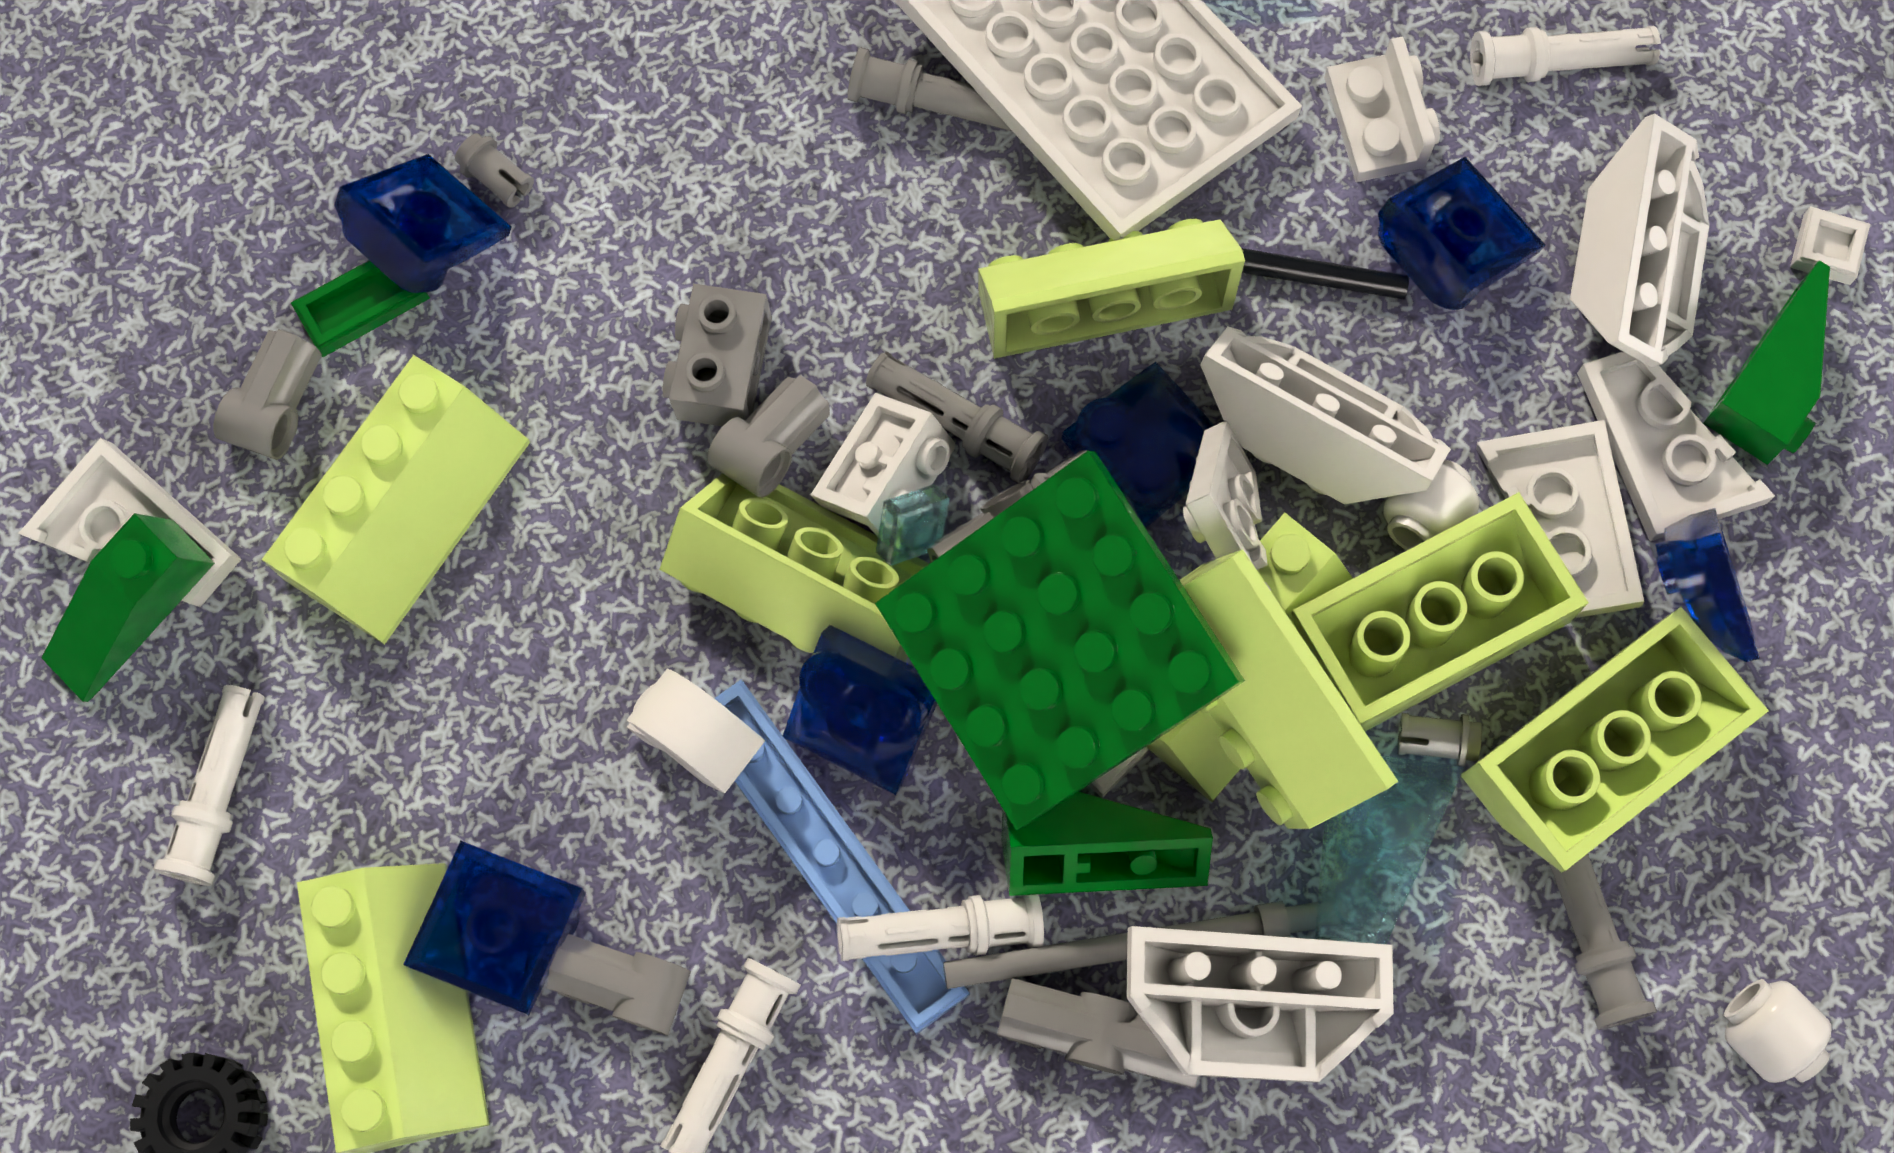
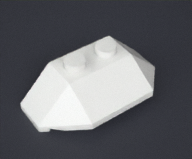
[1570,114,1709,367]
[1200,326,1451,504]
[1127,926,1394,1083]

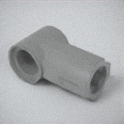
[213,329,322,460]
[707,375,830,498]
[546,934,691,1036]

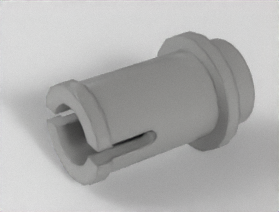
[455,133,534,208]
[1398,713,1482,767]

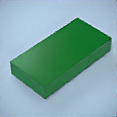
[291,244,430,357]

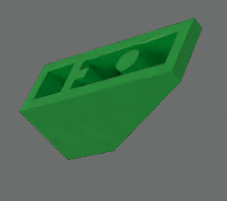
[1703,260,1830,465]
[41,513,215,702]
[1001,792,1213,896]

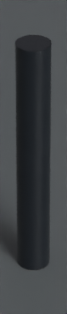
[1242,248,1409,300]

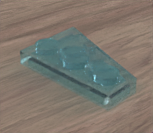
[1315,755,1464,944]

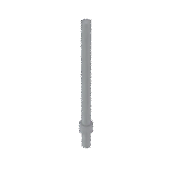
[943,899,1340,989]

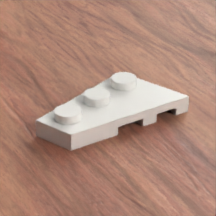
[1577,352,1775,542]
[1183,420,1271,591]
[1476,420,1644,618]
[18,438,241,607]

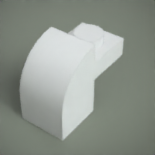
[627,668,766,793]

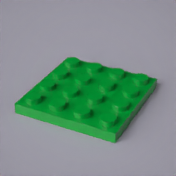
[875,450,1245,830]

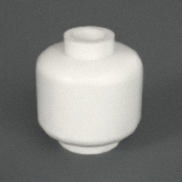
[1383,460,1480,550]
[1724,979,1832,1083]

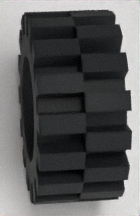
[130,1053,268,1153]

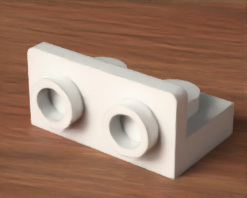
[1324,36,1440,182]
[810,393,955,545]

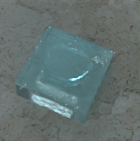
[876,484,950,566]

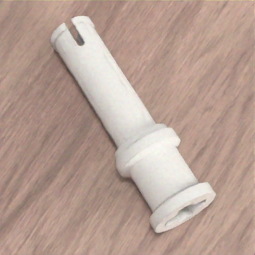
[1470,26,1661,86]
[153,685,265,886]
[837,894,1044,961]
[660,958,801,1153]

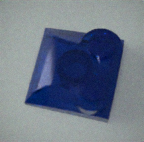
[334,154,512,293]
[1378,157,1545,310]
[1062,362,1215,528]
[1655,508,1760,662]
[783,625,937,795]
[403,840,586,1016]

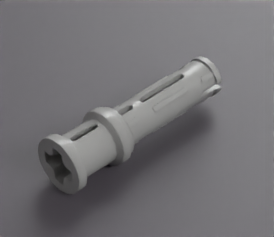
[847,47,1012,131]
[866,351,1048,483]
[1548,854,1657,1030]

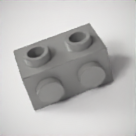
[663,283,772,426]

